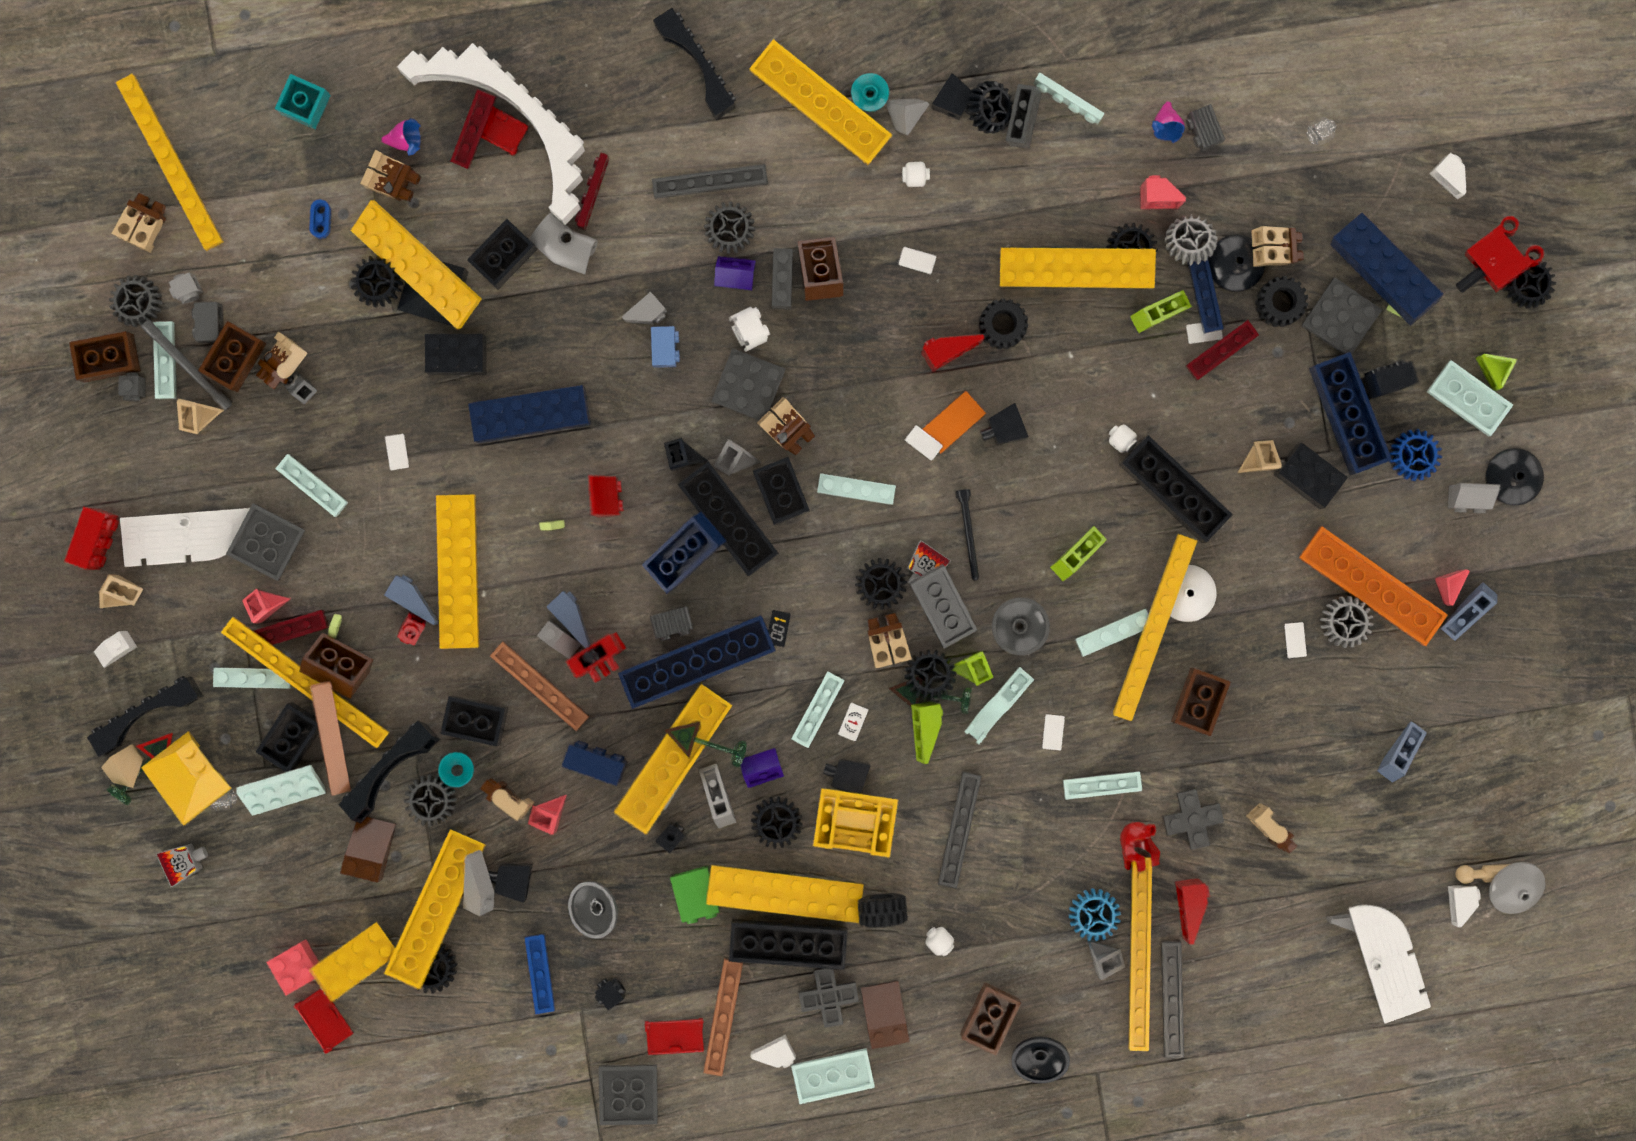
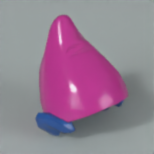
[1152,101,1185,143]
[381,118,421,156]

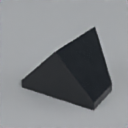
[664,438,708,472]

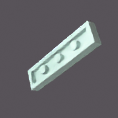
[1034,73,1104,124]
[153,321,177,399]
[275,454,348,517]
[817,474,896,505]
[1075,609,1148,657]
[213,667,292,689]
[791,671,845,748]
[1063,771,1142,800]

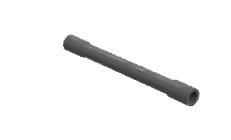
[141,320,233,411]

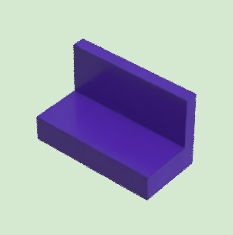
[714,256,756,290]
[739,748,784,788]

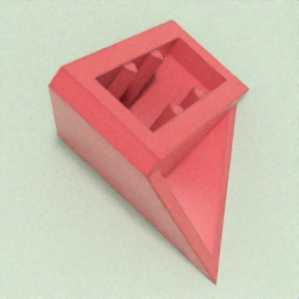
[1435,569,1470,606]
[242,588,290,623]
[528,795,567,835]

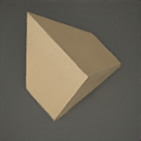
[177,399,224,434]
[1238,440,1282,473]
[99,574,143,608]
[101,744,144,788]

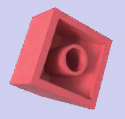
[1140,175,1186,209]

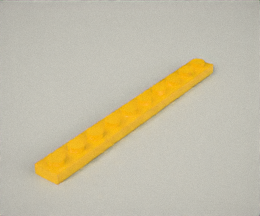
[115,74,224,251]
[1113,534,1197,721]
[221,617,390,748]
[1128,857,1152,1051]

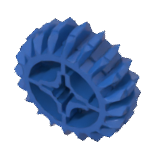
[1389,429,1443,481]

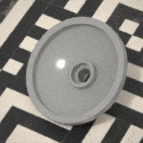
[1489,862,1545,914]

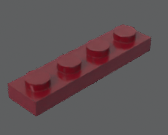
[450,89,496,169]
[575,153,610,231]
[1186,320,1259,381]
[254,610,329,645]

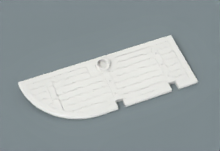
[120,508,250,567]
[1348,905,1431,1023]

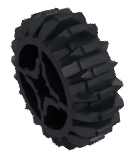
[966,81,1014,134]
[1106,223,1158,258]
[350,256,403,308]
[1503,257,1557,309]
[855,558,907,610]
[904,649,957,701]
[751,796,803,849]
[416,944,458,994]

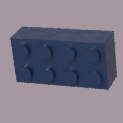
[642,512,726,594]

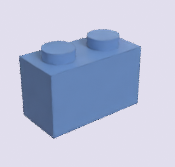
[651,326,680,368]

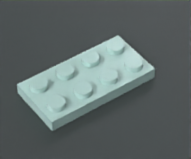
[1427,360,1513,437]
[237,765,326,816]
[791,1048,875,1104]

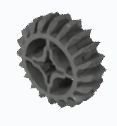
[704,201,756,254]
[109,275,163,327]
[404,774,457,827]

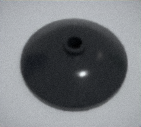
[1208,234,1265,292]
[1485,448,1544,506]
[1012,1036,1070,1083]

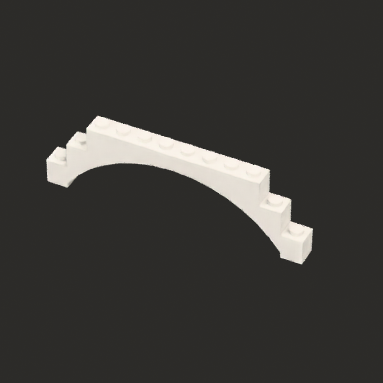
[397,43,585,225]

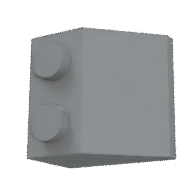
[1448,483,1500,513]

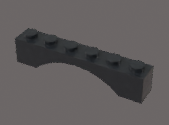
[653,8,736,120]
[87,676,204,757]
[338,721,440,823]

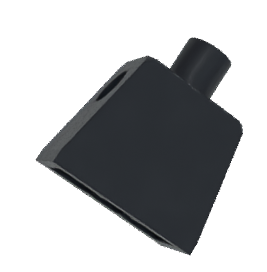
[931,73,972,120]
[980,403,1029,445]
[823,759,871,794]
[488,864,533,903]

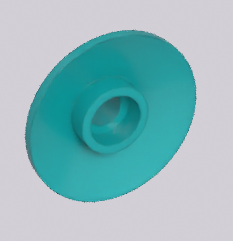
[851,73,889,112]

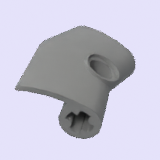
[529,213,598,274]

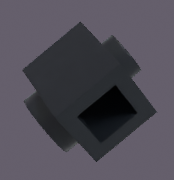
[655,821,686,853]
[595,977,626,1011]

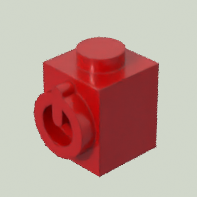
[397,611,426,646]

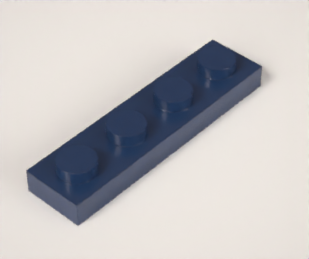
[1187,259,1224,334]

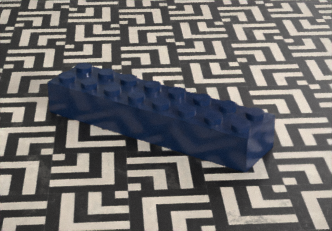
[618,615,776,709]

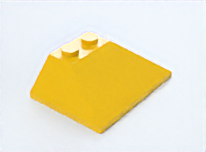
[141,731,232,825]
[813,788,898,857]

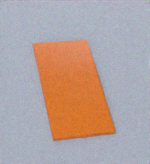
[922,391,986,454]

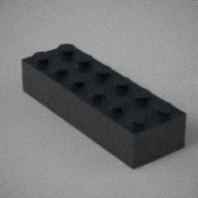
[1119,435,1233,543]
[678,461,779,577]
[729,919,848,970]

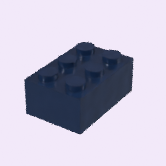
[561,740,628,786]

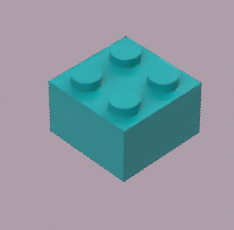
[275,74,331,130]

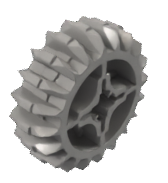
[1165,214,1218,266]
[1320,596,1374,648]

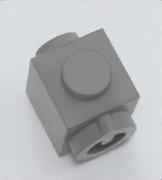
[169,272,203,304]

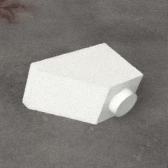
[1430,153,1466,199]
[94,631,137,668]
[1448,884,1481,927]
[750,1034,796,1068]

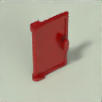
[481,106,529,156]
[293,989,354,1054]
[644,1018,704,1055]

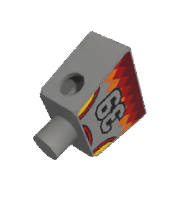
[907,540,951,584]
[156,844,208,887]

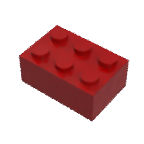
[64,507,119,570]

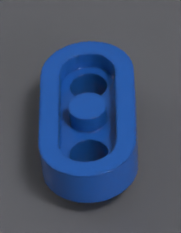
[309,199,331,239]

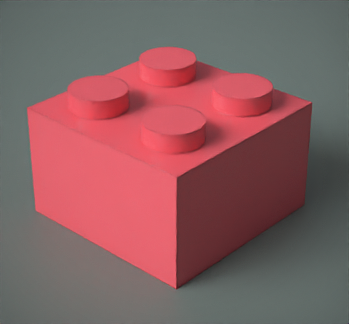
[267,939,320,996]

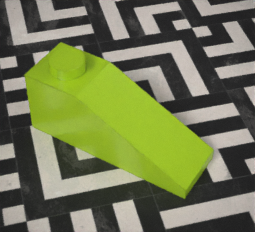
[1130,290,1192,333]
[1050,526,1107,581]
[911,701,943,764]

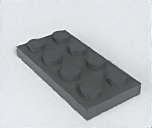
[909,564,977,649]

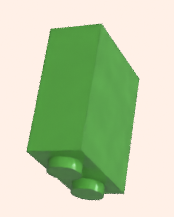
[670,865,720,924]

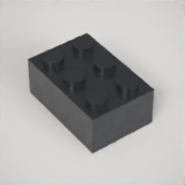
[467,219,537,290]
[425,334,487,375]
[1361,359,1419,400]
[1274,443,1348,509]
[753,457,810,526]
[440,695,509,747]
[256,702,319,772]

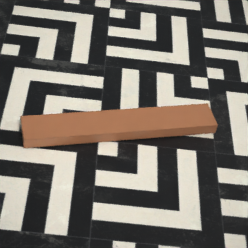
[490,642,590,731]
[310,681,351,796]
[703,958,743,1076]

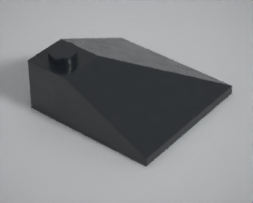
[397,261,469,326]

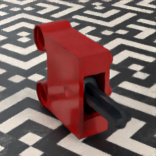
[1456,216,1544,293]
[566,632,627,683]

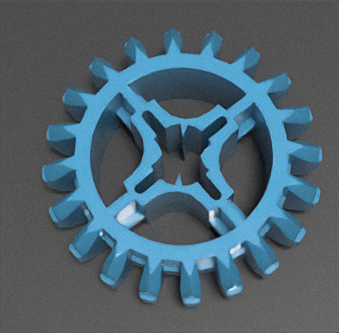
[1068,888,1121,941]

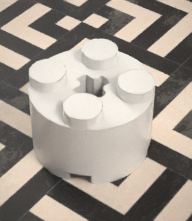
[729,307,770,351]

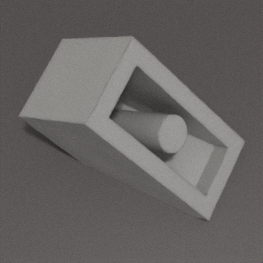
[622,292,667,324]
[537,621,581,659]

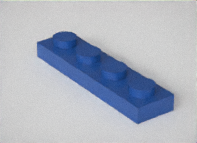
[525,934,555,1014]

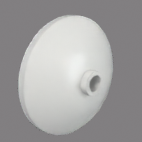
[1170,565,1217,622]

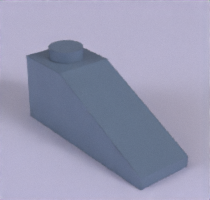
[384,574,439,625]
[1441,583,1497,641]
[547,591,591,649]
[1377,721,1427,782]

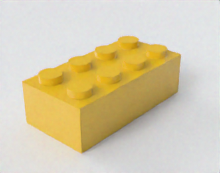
[309,922,395,1002]

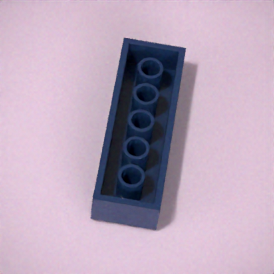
[1330,213,1443,326]
[1309,352,1392,475]
[468,385,591,443]

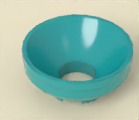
[438,752,474,787]

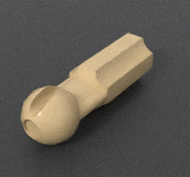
[1455,864,1510,884]

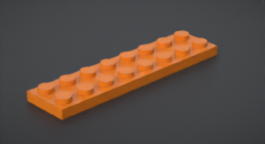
[1299,526,1448,646]

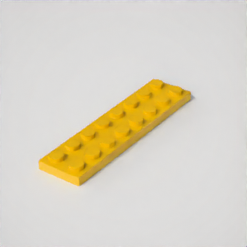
[749,39,892,165]
[350,200,482,329]
[1000,248,1156,288]
[436,494,479,649]
[613,684,732,834]
[384,829,486,989]
[706,865,864,923]

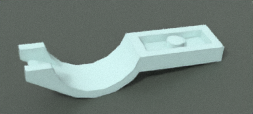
[964,667,1034,745]

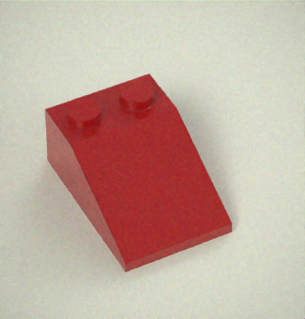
[921,335,985,372]
[588,476,624,518]
[1175,878,1210,945]

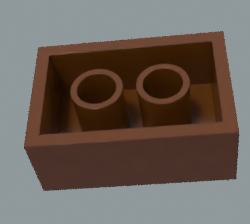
[198,321,267,392]
[69,331,141,383]
[299,632,373,699]
[1171,668,1231,736]
[960,982,1021,1056]

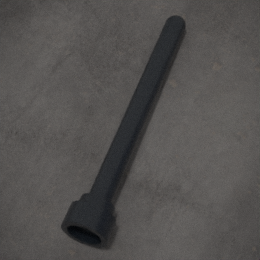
[955,489,979,581]

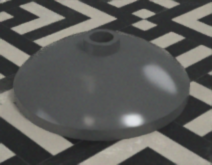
[992,598,1050,655]
[568,881,618,939]

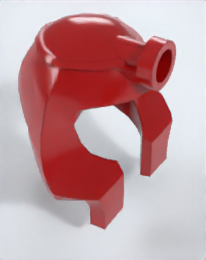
[1120,822,1160,872]

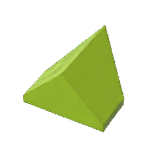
[1475,354,1517,391]
[951,651,994,686]

